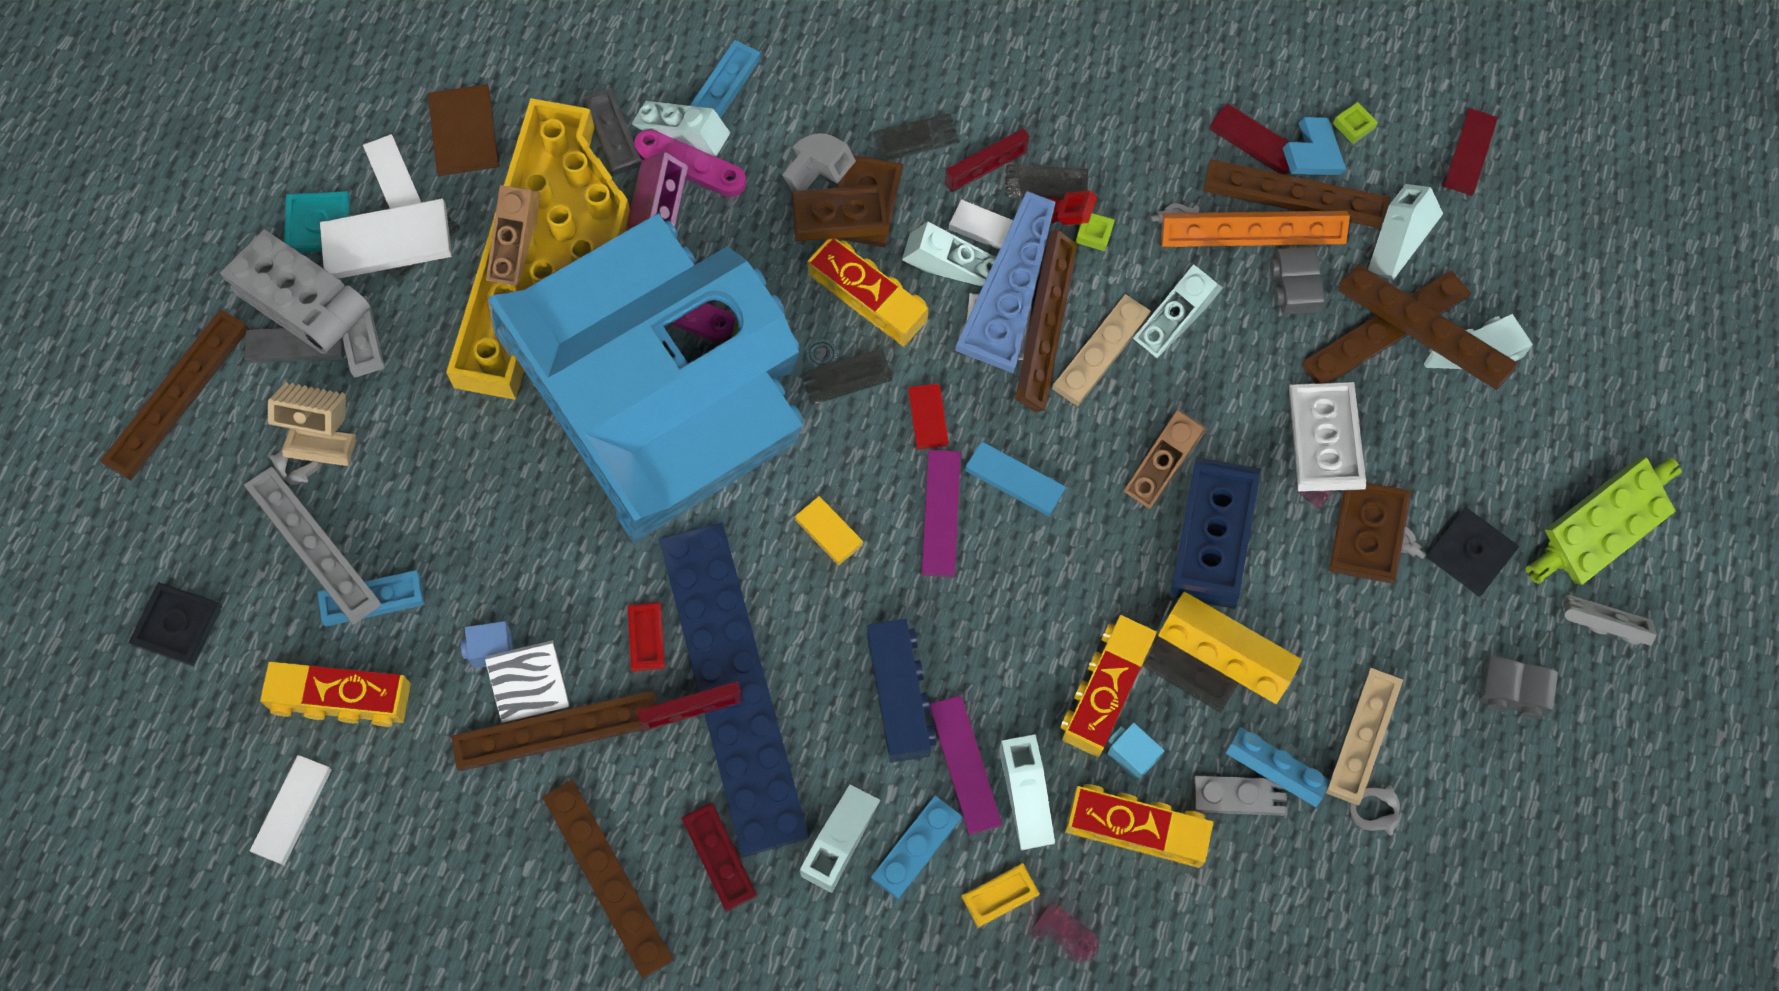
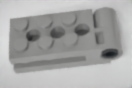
[220,229,370,354]

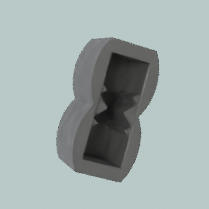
[1270,247,1324,315]
[1479,657,1558,719]

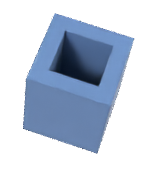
[461,621,513,668]

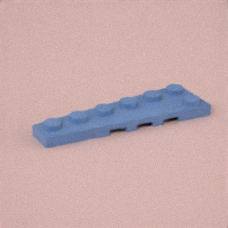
[955,191,1055,373]

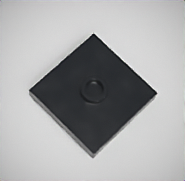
[1426,507,1520,597]
[128,582,222,667]

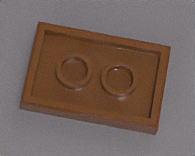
[428,84,500,176]
[836,155,903,248]
[791,185,889,241]
[1329,482,1412,584]

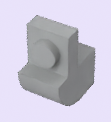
[783,133,856,191]

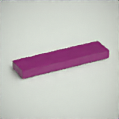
[922,450,961,577]
[929,695,1002,836]

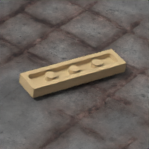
[1052,294,1151,407]
[1326,668,1403,806]

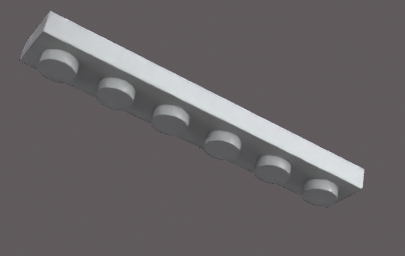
[244,466,381,625]

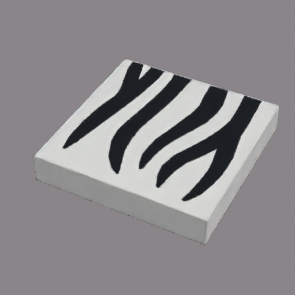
[485,640,569,723]

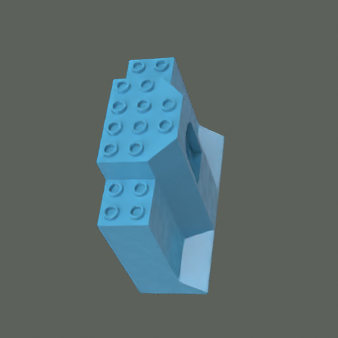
[488,213,803,544]

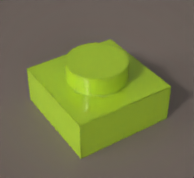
[1333,102,1378,144]
[1076,213,1115,251]

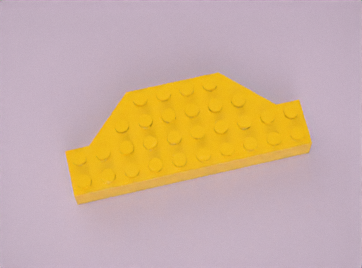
[446,98,630,400]

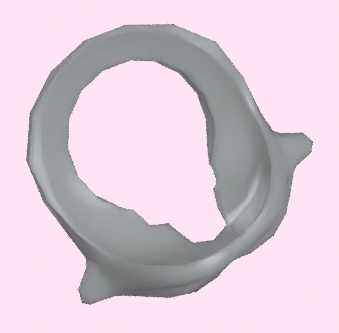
[269,450,322,485]
[1350,785,1400,836]

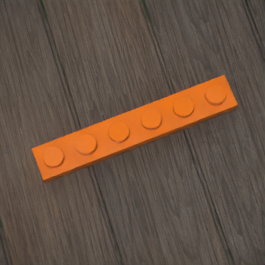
[1161,211,1350,247]

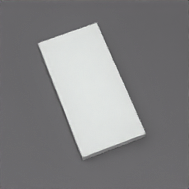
[320,199,452,279]
[1289,382,1366,491]

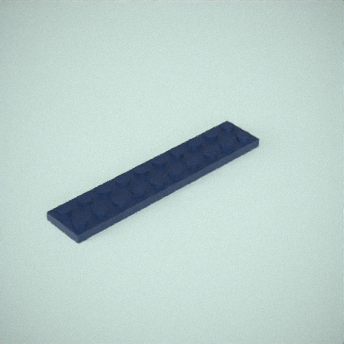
[659,522,809,858]

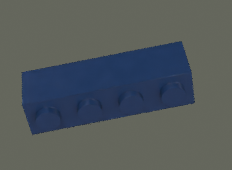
[867,618,936,763]

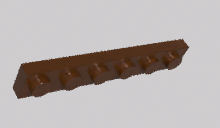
[1203,159,1391,229]
[1015,230,1078,412]
[1338,264,1518,390]
[1301,270,1471,384]
[100,309,249,481]
[451,690,657,772]
[542,779,674,980]

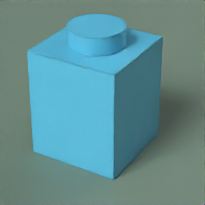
[1107,723,1165,782]

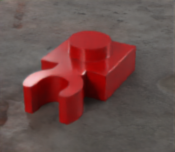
[1048,190,1097,225]

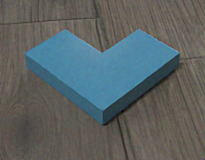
[1283,117,1346,175]

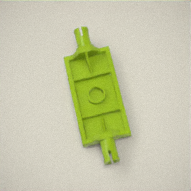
[1525,457,1682,585]

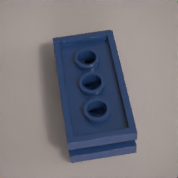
[1170,457,1261,609]

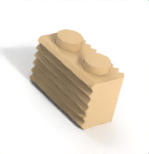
[268,381,346,437]

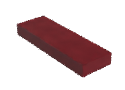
[1209,103,1290,175]
[1443,108,1498,196]
[945,128,1030,192]
[637,681,742,731]
[681,802,758,913]

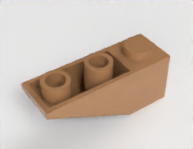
[486,185,541,286]
[1123,410,1208,509]

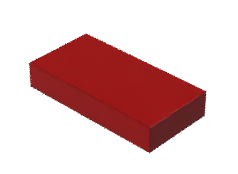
[908,383,949,450]
[627,602,666,672]

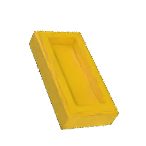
[795,496,863,566]
[961,863,1040,928]

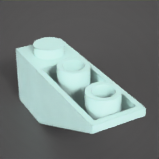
[632,101,730,156]
[1368,184,1443,279]
[902,222,996,286]
[1133,264,1223,358]
[1424,314,1533,369]
[999,734,1055,850]
[800,785,880,893]

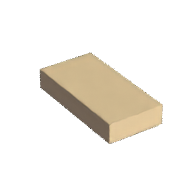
[282,429,357,466]

